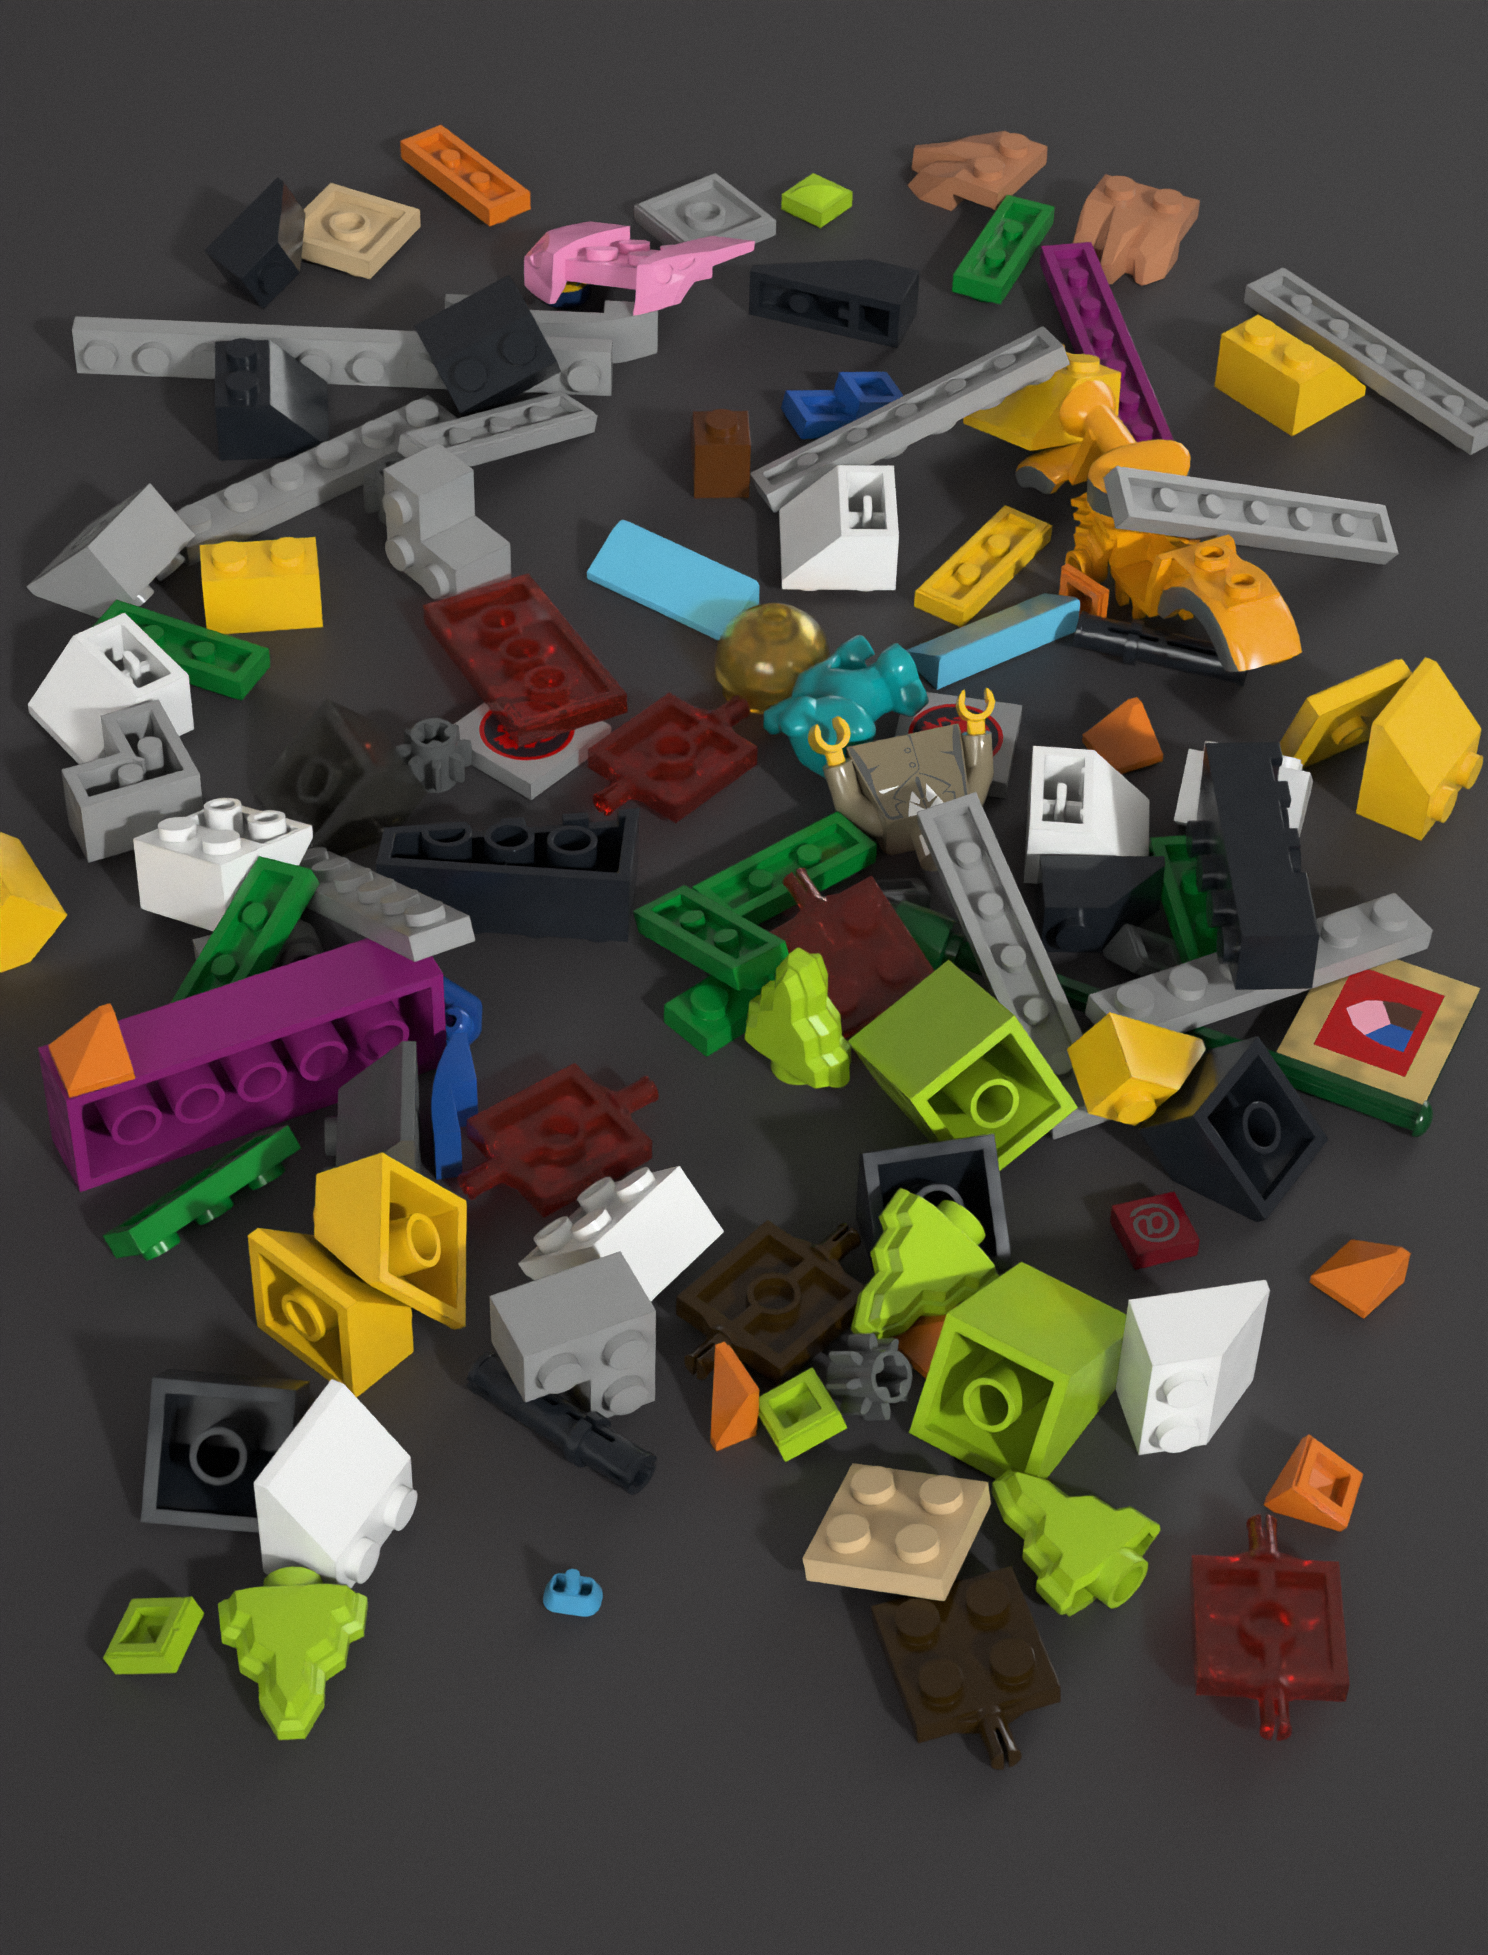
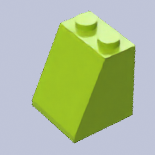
[848,960,1078,1171]
[909,1262,1127,1479]

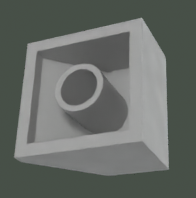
[27,483,195,618]

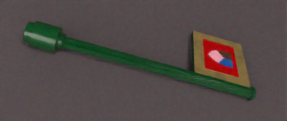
[870,900,1481,1137]

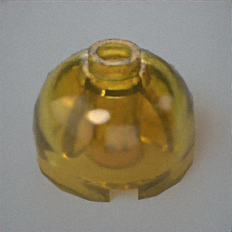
[714,603,830,715]

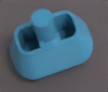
[543,1569,603,1617]

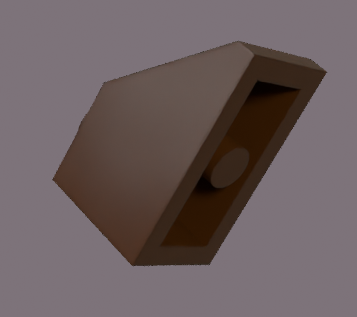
[690,409,751,498]

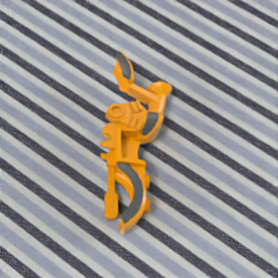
[1015,380,1302,672]

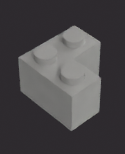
[382,443,512,615]
[61,699,203,863]
[490,1251,656,1418]

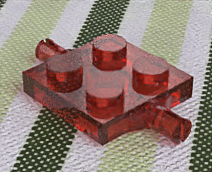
[588,692,758,823]
[770,868,934,1038]
[458,1063,659,1218]
[1189,1514,1350,1741]

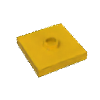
[1280,659,1412,769]

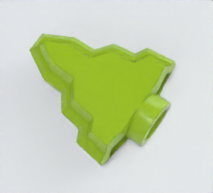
[744,947,851,1089]
[851,1188,999,1339]
[991,1469,1160,1617]
[218,1566,368,1740]

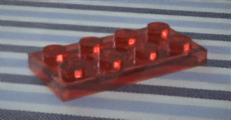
[423,574,628,747]

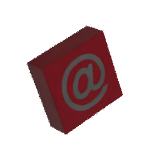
[1110,1191,1200,1270]

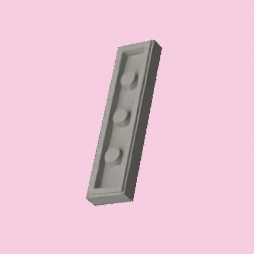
[398,391,598,467]

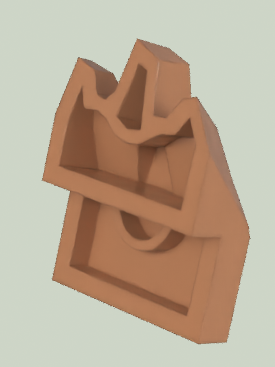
[907,131,1048,211]
[1072,174,1200,286]

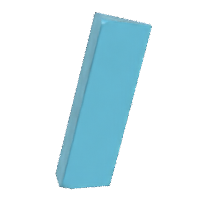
[587,520,760,644]
[906,593,1080,690]

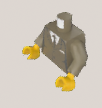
[808,688,995,871]

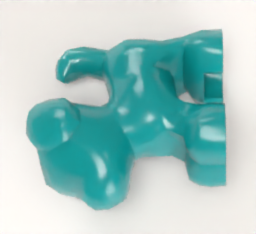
[763,635,929,779]

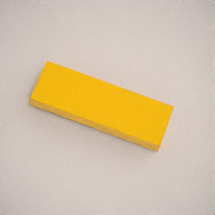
[914,505,1052,627]

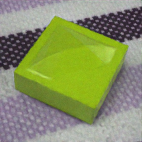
[781,173,853,228]
[758,1367,847,1462]
[103,1597,204,1674]

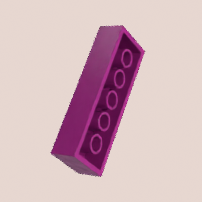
[38,938,447,1192]

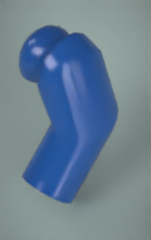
[443,975,483,1045]

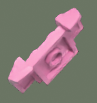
[524,221,755,316]

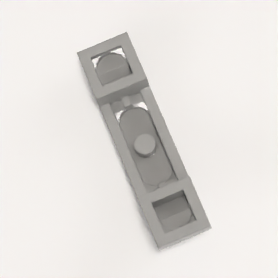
[445,294,658,364]

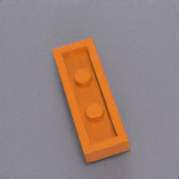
[400,125,531,227]

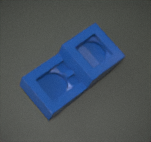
[781,372,904,439]
[431,1033,479,1180]

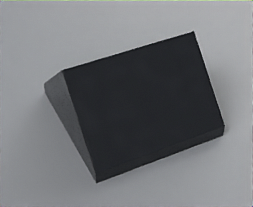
[855,1133,1013,1275]

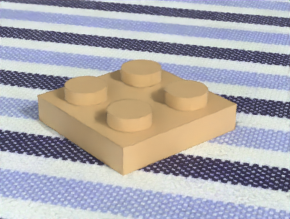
[302,183,421,279]
[802,1463,991,1601]

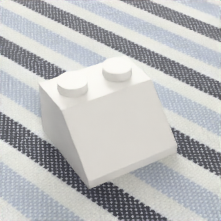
[1116,1280,1270,1455]
[254,1379,417,1588]

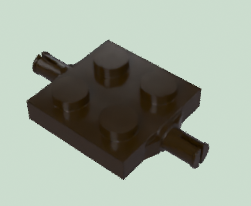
[676,1220,865,1386]
[871,1566,1061,1770]

